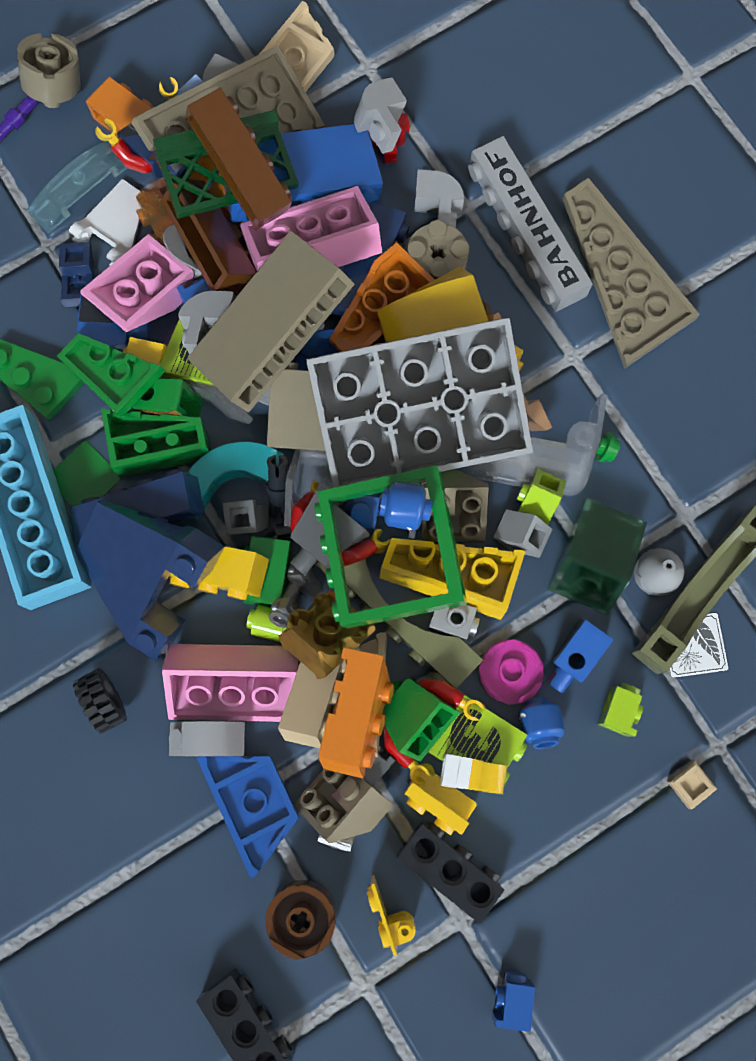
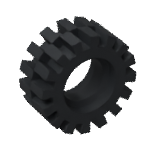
[73,668,127,734]

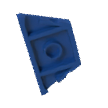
[196,756,299,879]

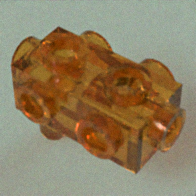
[135,186,174,249]

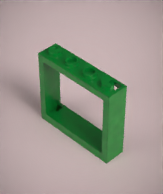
[315,465,467,629]

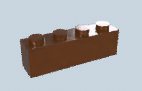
[186,87,292,230]
[161,179,257,295]

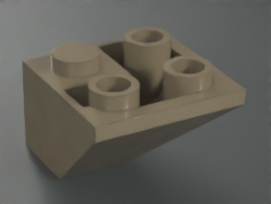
[421,469,488,542]
[294,769,393,844]

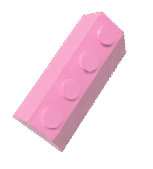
[240,186,382,272]
[162,644,300,722]

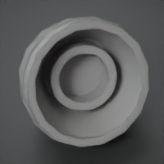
[634,548,685,597]

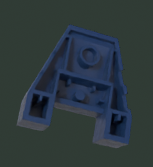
[75,500,225,661]

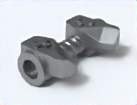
[269,564,323,628]

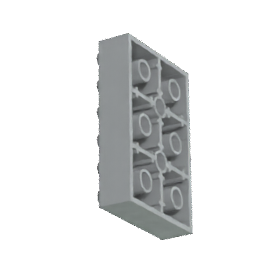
[306,318,533,488]

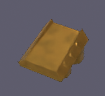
[278,589,376,679]

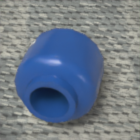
[379,482,432,531]
[518,697,565,749]

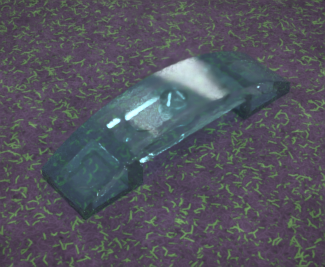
[27,141,127,234]

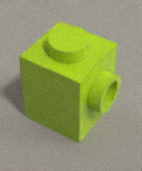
[516,468,567,525]

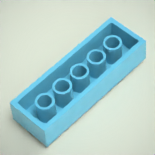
[0,405,92,610]

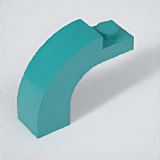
[188,442,285,522]

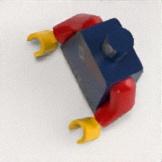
[95,77,189,179]

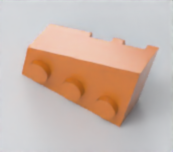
[318,647,394,778]

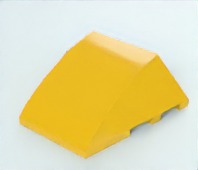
[377,266,488,342]

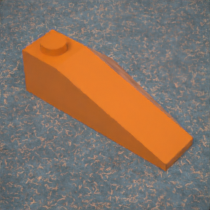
[329,242,435,352]

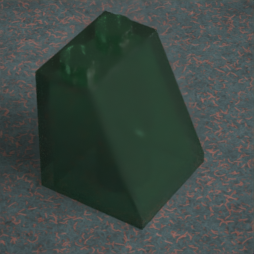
[548,498,647,614]

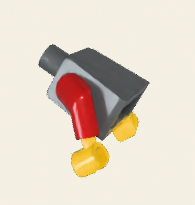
[290,481,391,575]

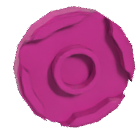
[478,640,544,705]

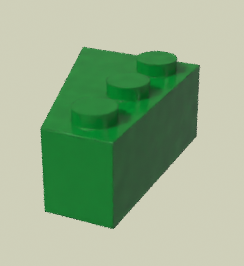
[101,408,211,479]

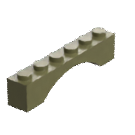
[631,503,756,674]
[315,559,483,688]

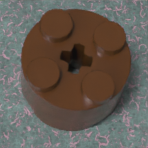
[265,880,337,959]

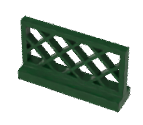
[153,110,299,219]

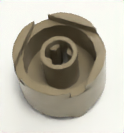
[17,33,81,108]
[407,220,469,280]

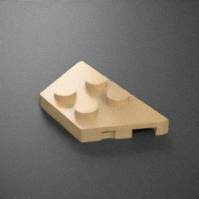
[260,1,334,92]

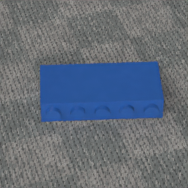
[223,124,383,223]

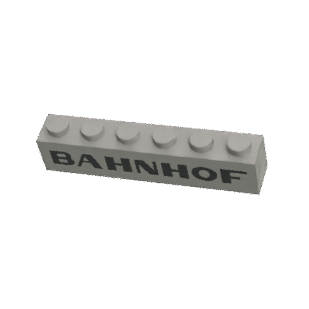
[468,136,593,312]

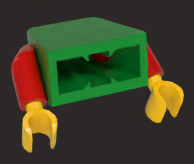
[382,678,486,785]

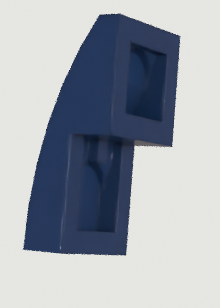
[58,242,94,307]

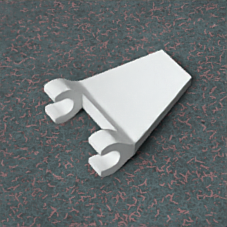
[69,179,146,265]

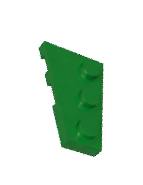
[0,339,85,421]

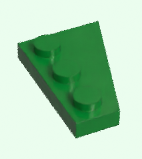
[57,333,166,417]

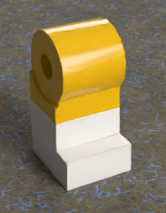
[440,754,507,794]

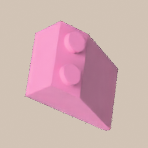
[80,234,194,332]

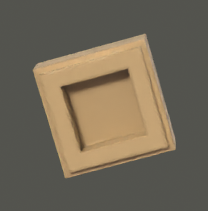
[667,762,717,810]

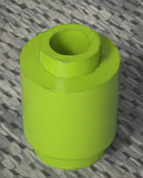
[246,604,287,643]

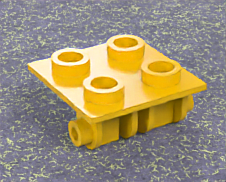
[366,875,415,956]

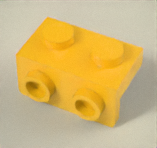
[404,769,476,835]

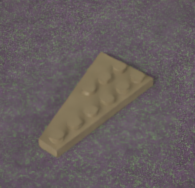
[131,45,325,151]
[563,178,700,369]

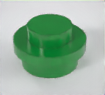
[593,431,620,463]

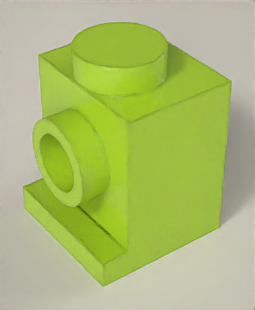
[597,683,643,737]

